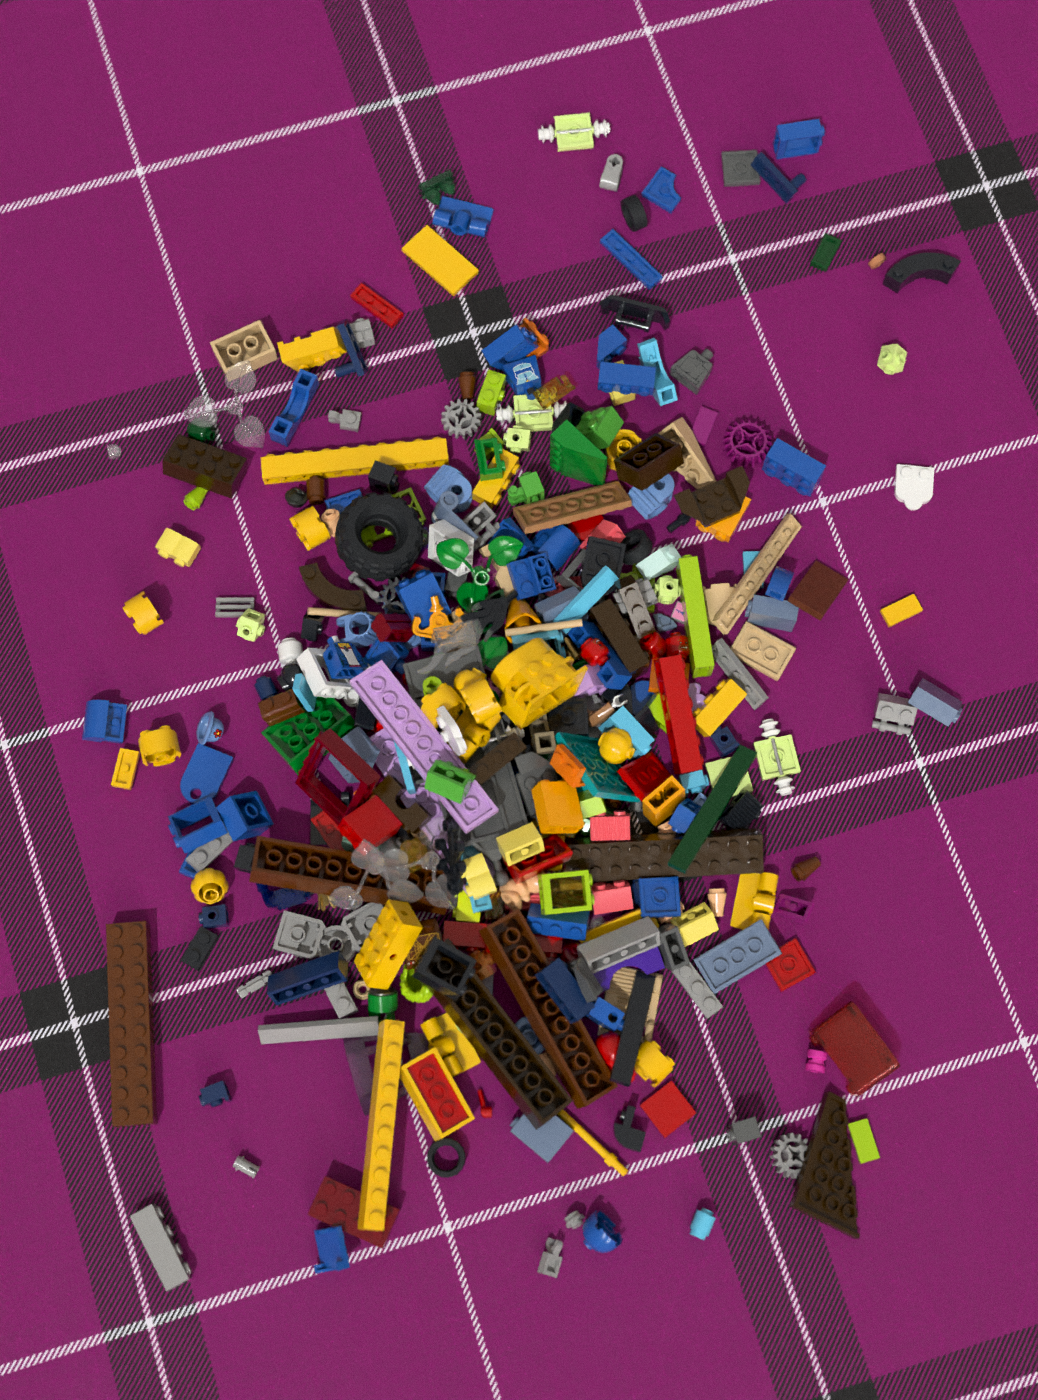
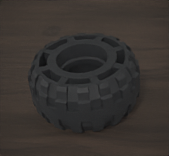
[335,492,424,581]

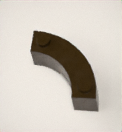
[299,563,367,611]

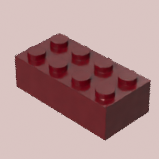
[307,1176,401,1249]

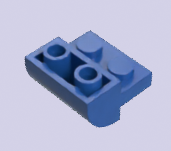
[529,524,581,571]
[506,553,556,601]
[82,700,127,744]

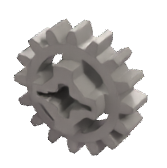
[441,399,481,439]
[770,1133,808,1179]

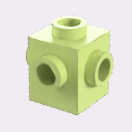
[877,344,907,375]
[503,426,532,453]
[652,576,681,604]
[236,608,265,642]

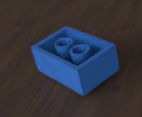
[762,438,826,497]

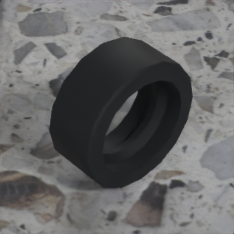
[620,195,648,232]
[621,529,653,565]
[427,1138,466,1178]

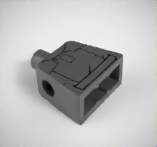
[670,349,713,395]

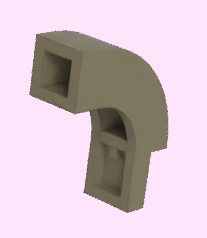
[527,714,556,755]

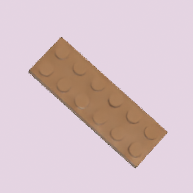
[513,481,632,534]

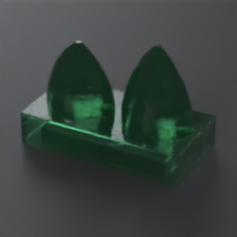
[419,169,455,205]

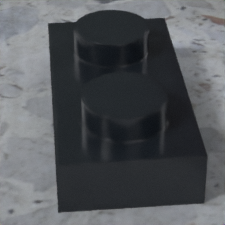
[180,926,219,971]

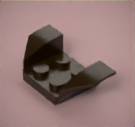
[674,466,750,528]

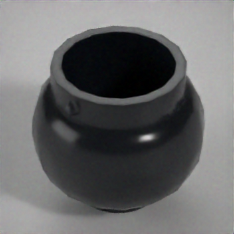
[277,661,306,691]

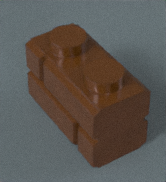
[258,689,305,726]

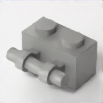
[462,502,500,552]
[871,693,918,735]

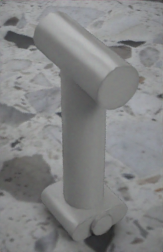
[348,571,382,605]

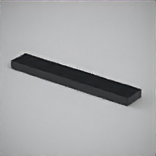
[609,971,656,1087]

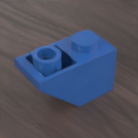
[596,324,627,369]

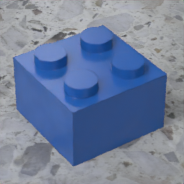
[216,791,274,842]

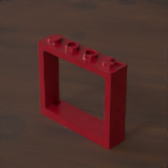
[295,728,380,825]

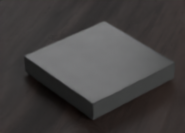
[721,150,760,187]

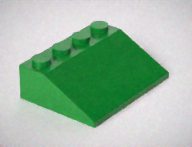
[550,420,608,486]
[261,697,356,776]

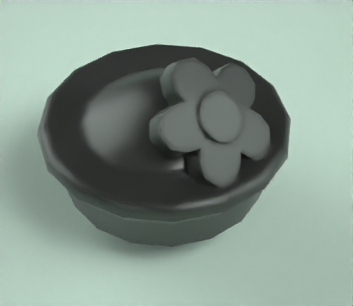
[285,488,308,508]

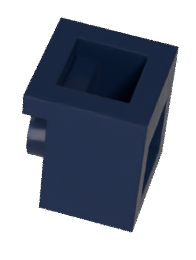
[709,726,740,758]
[199,904,229,929]
[199,1080,232,1108]

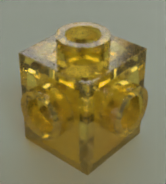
[398,837,431,873]

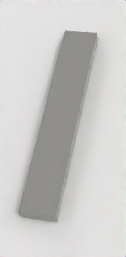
[258,1016,379,1044]

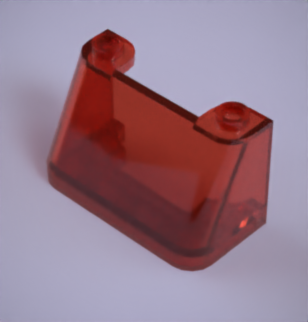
[808,1001,900,1098]

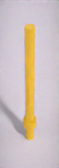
[557,1110,629,1176]

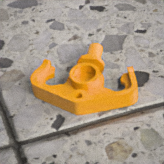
[412,595,467,640]

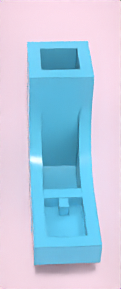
[637,338,678,406]

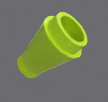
[183,487,209,510]

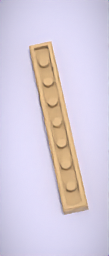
[712,513,802,635]

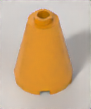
[504,598,542,643]

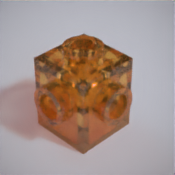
[469,949,497,981]

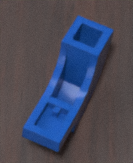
[765,566,795,601]

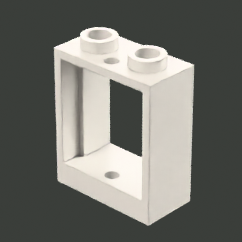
[428,519,474,577]
[296,648,353,699]

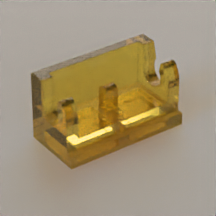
[533,375,575,410]
[551,878,593,911]
[485,885,505,921]

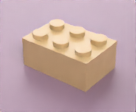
[210,320,278,382]

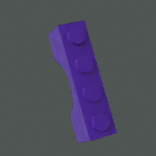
[593,946,665,992]

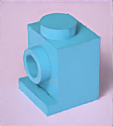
[678,770,709,797]

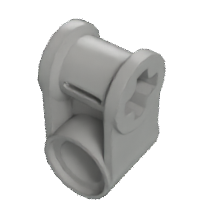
[599,154,623,192]

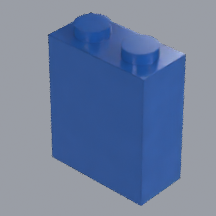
[394,569,452,629]

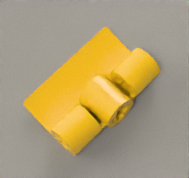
[446,707,501,763]
[730,872,779,930]
[420,1013,481,1077]

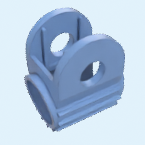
[424,464,472,513]
[628,474,674,520]
[336,611,377,649]

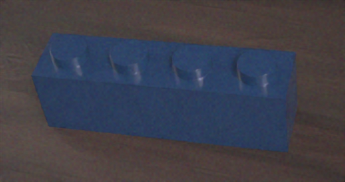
[267,951,348,1006]

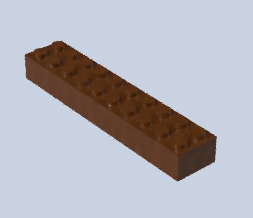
[249,836,451,915]
[479,909,618,1109]
[106,921,157,1128]

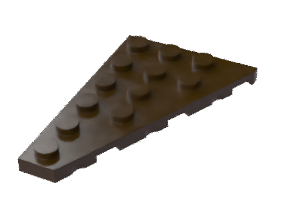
[789,1091,860,1239]

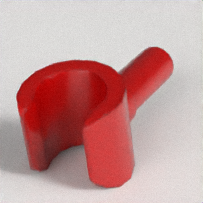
[477,1090,492,1118]

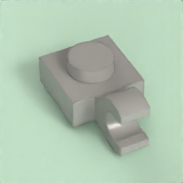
[328,409,362,432]
[537,1237,563,1278]

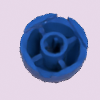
[583,1210,623,1253]

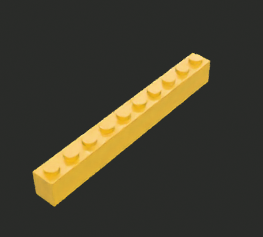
[261,437,449,485]
[357,1019,405,1231]

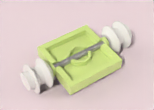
[538,113,610,152]
[496,393,567,432]
[753,719,801,796]

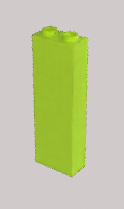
[676,555,715,678]

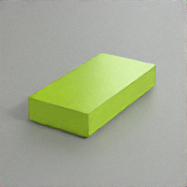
[847,1118,880,1164]

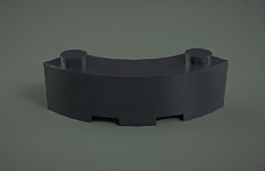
[882,253,961,293]

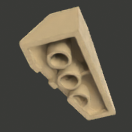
[658,417,716,490]

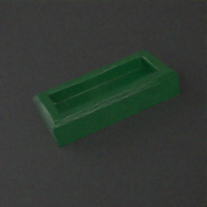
[810,233,842,272]

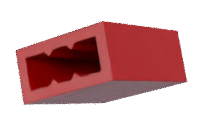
[337,795,402,857]

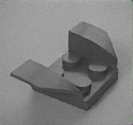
[515,752,558,826]
[566,956,603,1003]

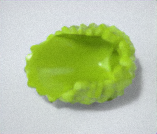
[400,965,433,1003]

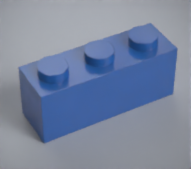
[597,362,656,396]
[527,903,590,941]

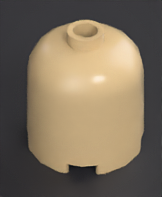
[702,583,737,629]

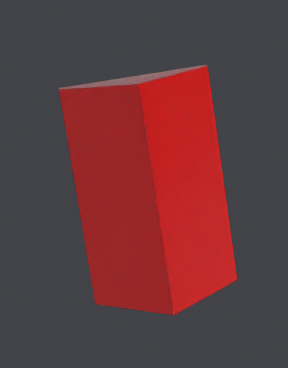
[503,834,573,885]

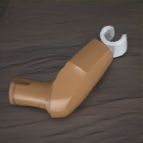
[587,694,628,727]

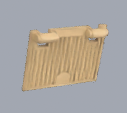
[597,967,663,1044]

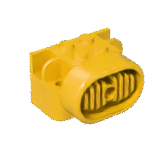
[491,638,588,730]

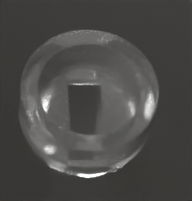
[107,444,121,460]

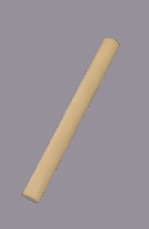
[307,607,381,617]
[505,619,583,637]

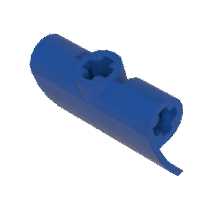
[433,196,493,238]

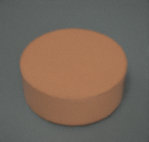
[868,253,886,269]

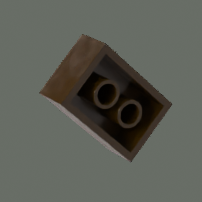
[614,433,684,491]

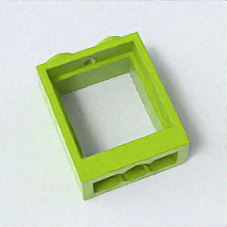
[537,870,594,915]

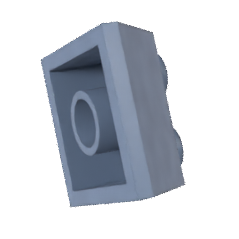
[329,727,380,783]

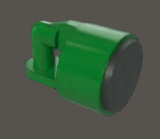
[368,987,398,1022]

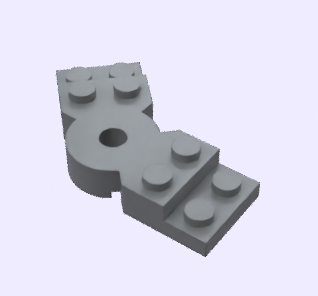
[273,902,383,962]

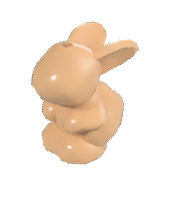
[499,872,545,911]

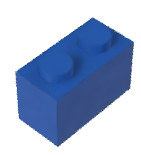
[668,798,702,834]

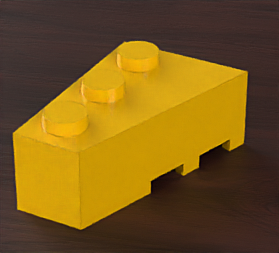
[277,327,347,372]

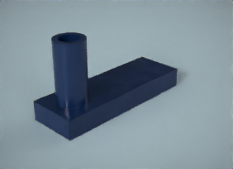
[750,152,806,204]
[334,319,368,378]

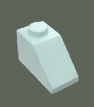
[636,544,681,580]

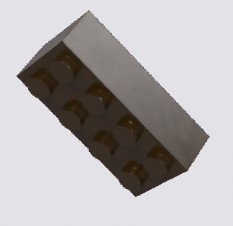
[162,434,247,499]
[589,599,650,684]

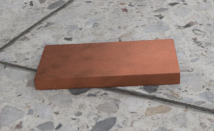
[787,560,848,621]

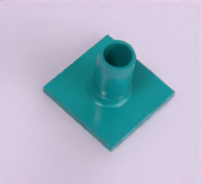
[555,732,640,802]

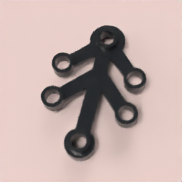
[434,817,466,895]

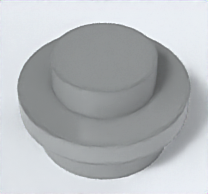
[564,1210,584,1229]

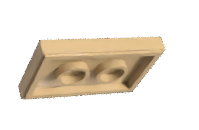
[730,621,796,682]

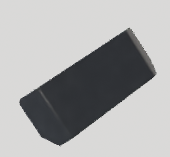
[600,295,670,333]

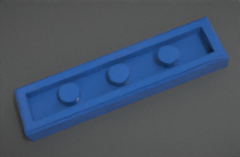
[600,229,663,291]

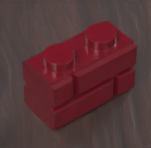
[371,612,414,642]

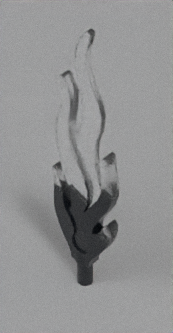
[416,590,518,675]

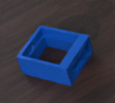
[773,119,825,160]
[481,324,539,371]
[168,796,228,854]

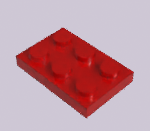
[617,752,672,802]

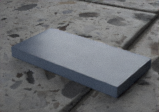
[694,919,783,994]

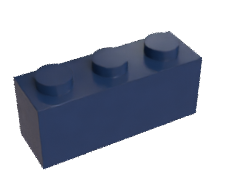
[535,958,595,1024]

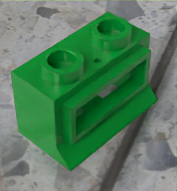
[474,437,506,481]

